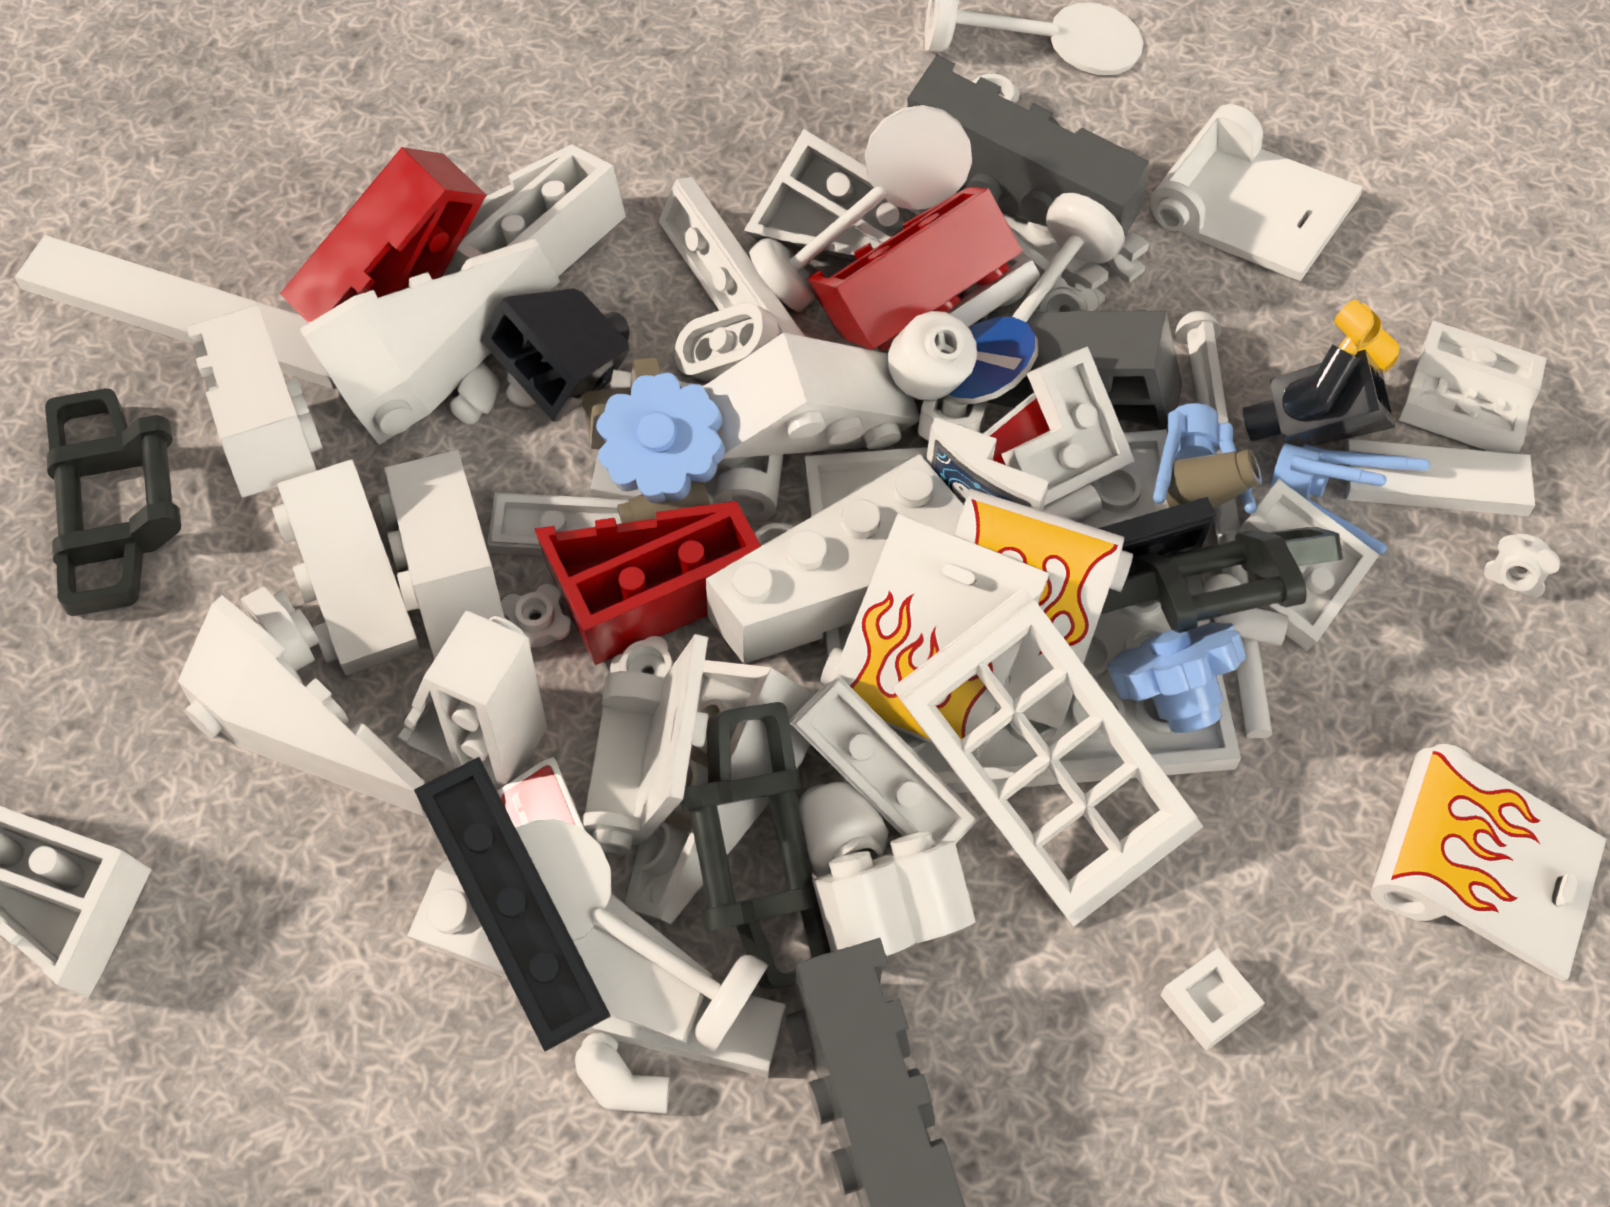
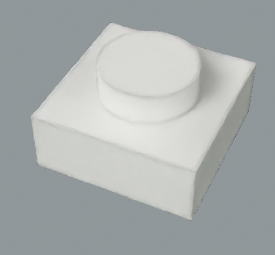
[1160,948,1265,1051]

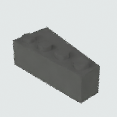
[907,55,1149,237]
[786,937,965,1207]

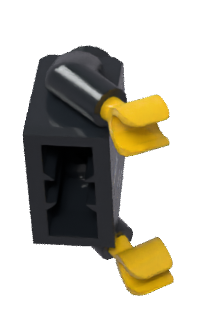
[1243,300,1400,447]

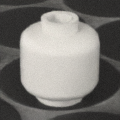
[888,311,977,400]
[798,782,888,878]

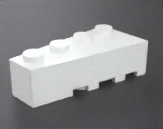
[706,454,964,664]

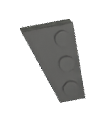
[987,309,1182,433]

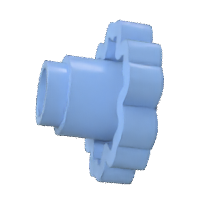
[596,372,726,503]
[1107,622,1247,733]

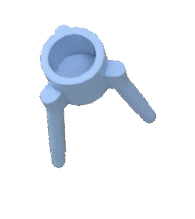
[1153,403,1257,514]
[1271,443,1431,554]

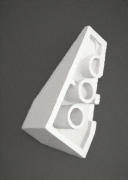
[300,238,560,445]
[178,595,426,817]
[625,660,815,924]
[407,859,712,1043]

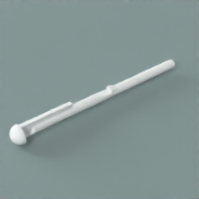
[1175,311,1272,738]

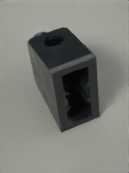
[480,288,630,422]

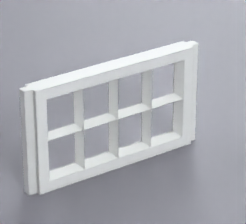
[892,588,1203,927]

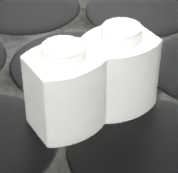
[812,831,976,956]

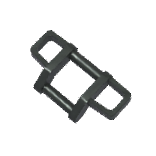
[45,388,182,616]
[1100,527,1343,633]
[680,702,831,989]

